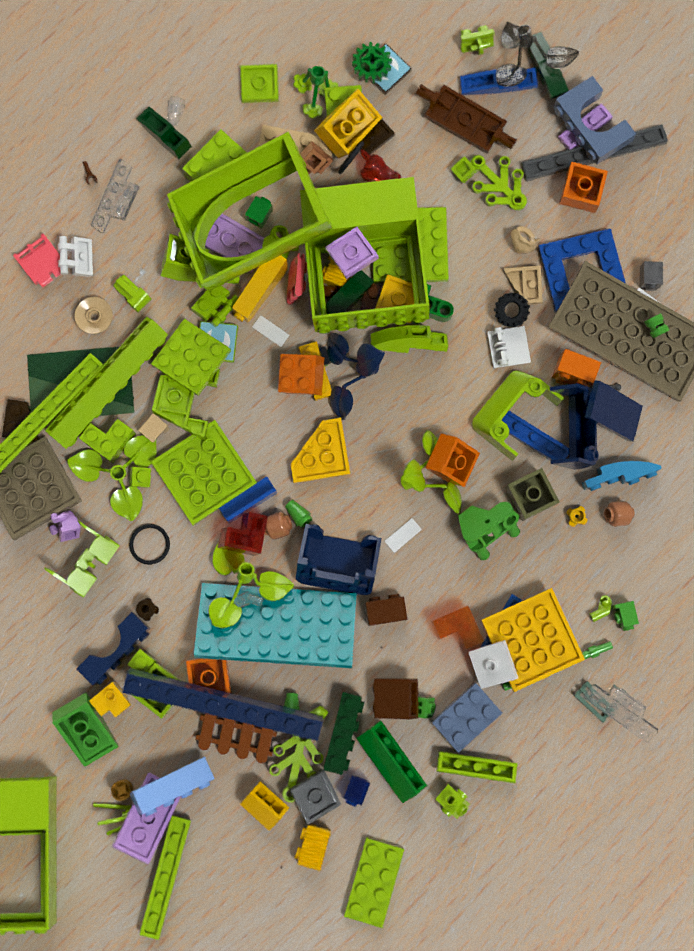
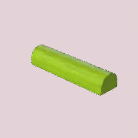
[436,751,517,784]

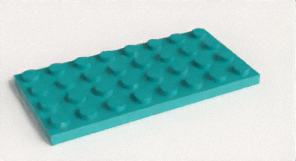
[194,583,357,669]

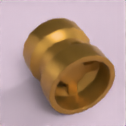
[111,779,133,801]

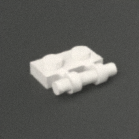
[58,236,93,277]

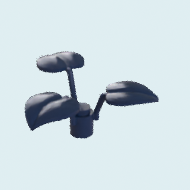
[327,333,385,420]

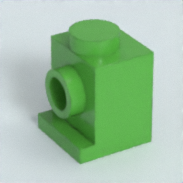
[611,601,639,631]

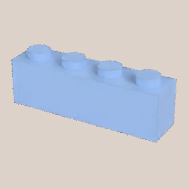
[129,757,215,817]

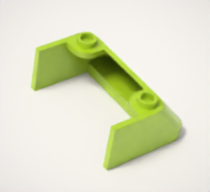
[472,370,564,461]

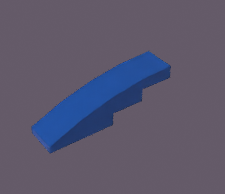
[460,68,538,95]

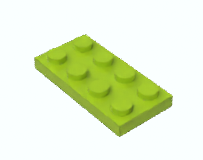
[344,837,404,928]

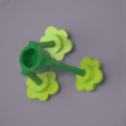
[293,66,339,118]

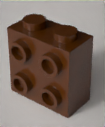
[373,678,418,720]

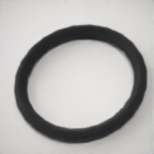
[338,141,364,174]
[129,524,170,565]

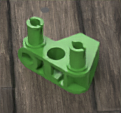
[458,502,520,560]

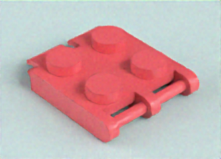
[13,233,61,288]
[286,253,307,305]

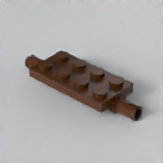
[415,84,517,154]

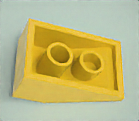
[314,89,382,159]

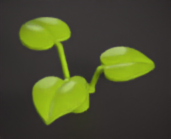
[401,430,462,514]
[67,435,157,521]
[208,541,294,628]

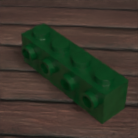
[323,692,365,775]

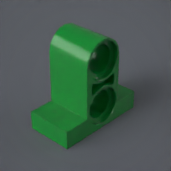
[411,284,454,325]

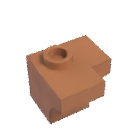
[300,141,333,174]

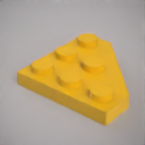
[291,418,350,484]

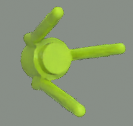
[93,803,132,835]

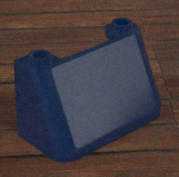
[296,524,382,595]

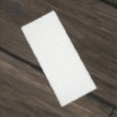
[252,315,289,347]
[385,518,422,553]

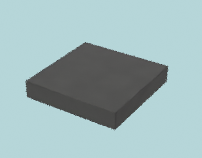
[289,769,342,825]

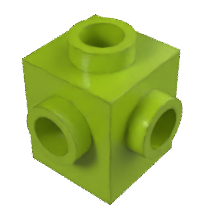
[436,784,470,819]

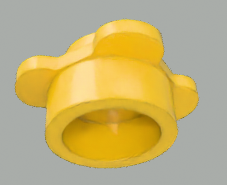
[566,506,588,527]

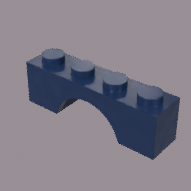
[76,612,150,686]

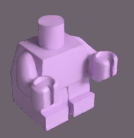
[49,510,81,542]

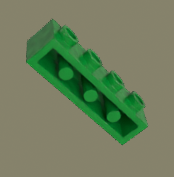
[356,721,427,804]

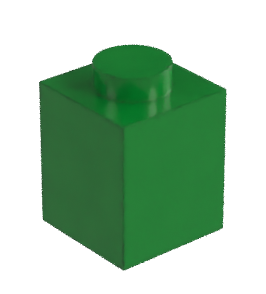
[245,196,273,229]

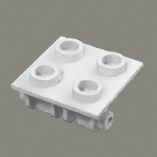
[487,326,531,368]

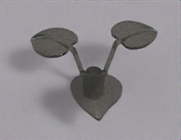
[495,22,579,87]

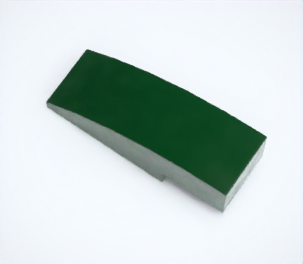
[136,106,192,159]
[326,270,375,314]

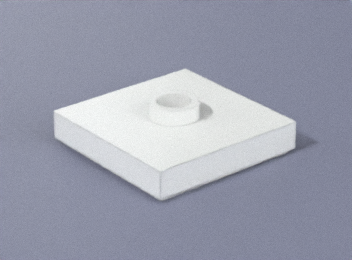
[468,640,518,689]

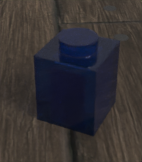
[343,774,370,807]

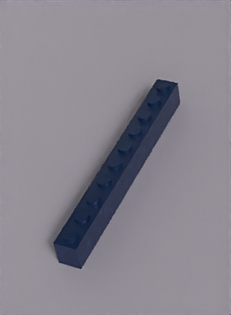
[122,668,323,741]

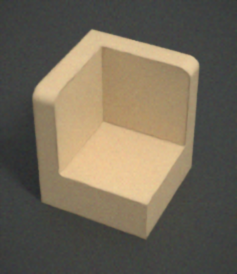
[138,413,170,443]

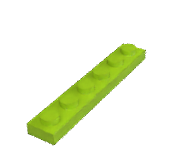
[139,815,191,940]

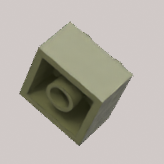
[505,468,560,521]

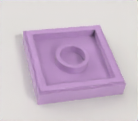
[325,227,379,279]

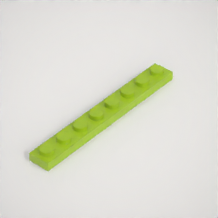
[0,353,103,473]

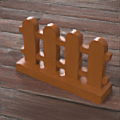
[195,713,278,763]

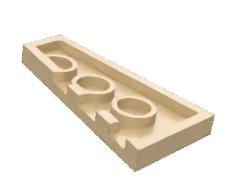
[258,125,333,157]

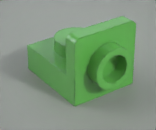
[418,696,436,719]

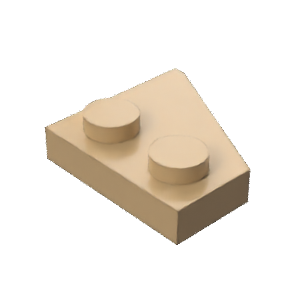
[504,266,543,305]

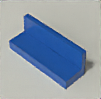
[219,477,277,524]

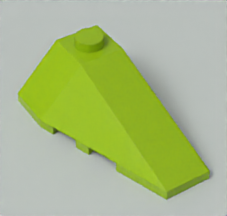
[160,234,240,284]

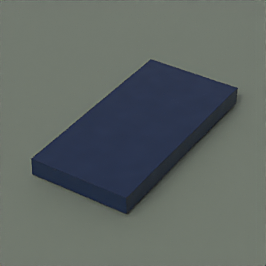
[585,380,643,442]

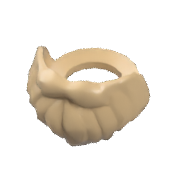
[511,226,540,254]

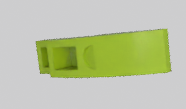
[370,325,448,353]

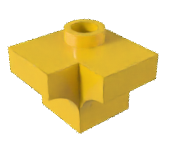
[89,682,132,718]

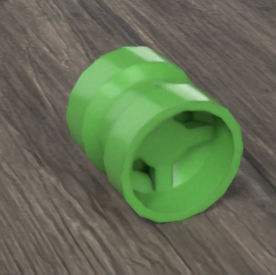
[644,313,670,339]

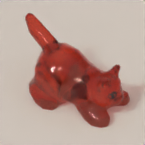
[360,149,401,182]

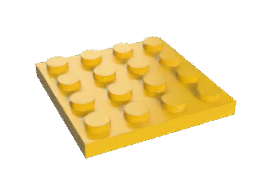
[481,588,585,692]

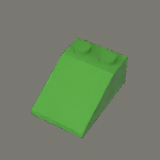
[52,692,118,767]

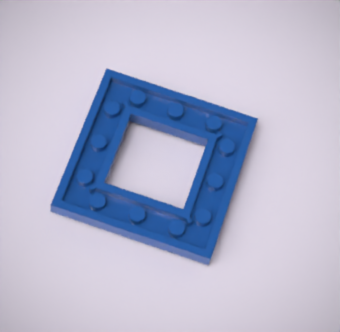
[538,228,626,313]

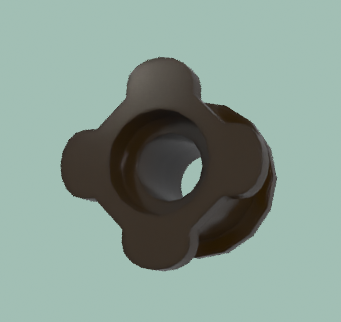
[136,598,159,621]

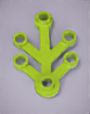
[471,155,527,211]
[269,735,324,803]

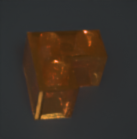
[431,605,484,649]

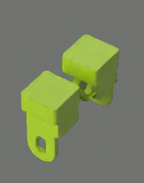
[44,520,120,598]

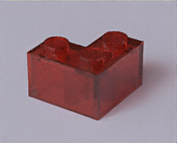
[218,512,268,556]

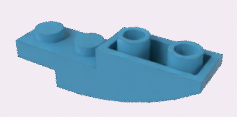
[582,461,662,491]

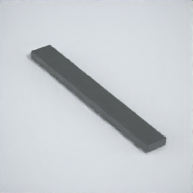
[521,124,668,182]

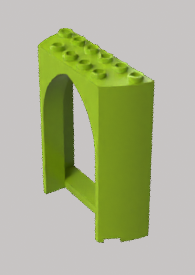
[167,131,334,291]

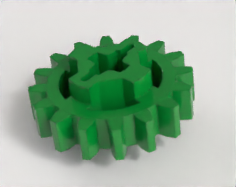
[352,42,392,83]

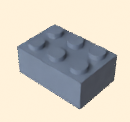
[431,683,502,753]

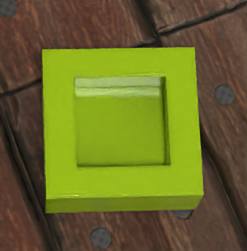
[451,156,478,183]
[129,467,151,488]

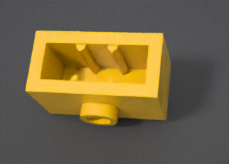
[240,781,290,831]

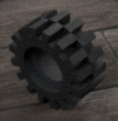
[494,293,530,327]

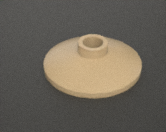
[75,297,113,334]

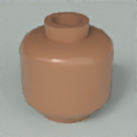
[604,501,635,527]
[262,512,293,540]

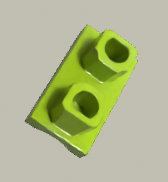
[461,25,494,55]

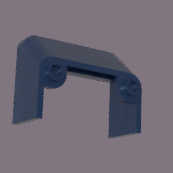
[550,383,599,470]

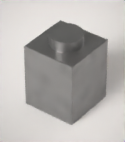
[640,261,663,291]

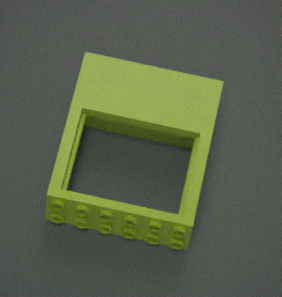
[300,177,429,334]
[0,777,57,935]

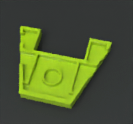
[152,369,220,440]

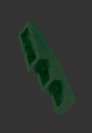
[524,32,569,99]

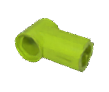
[113,275,152,313]

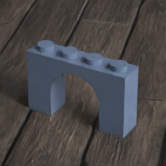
[554,76,636,165]

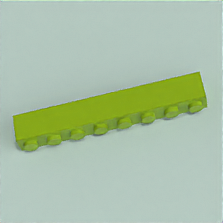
[45,317,168,449]

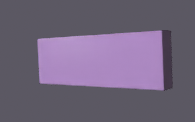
[558,103,613,150]

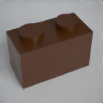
[365,594,408,626]

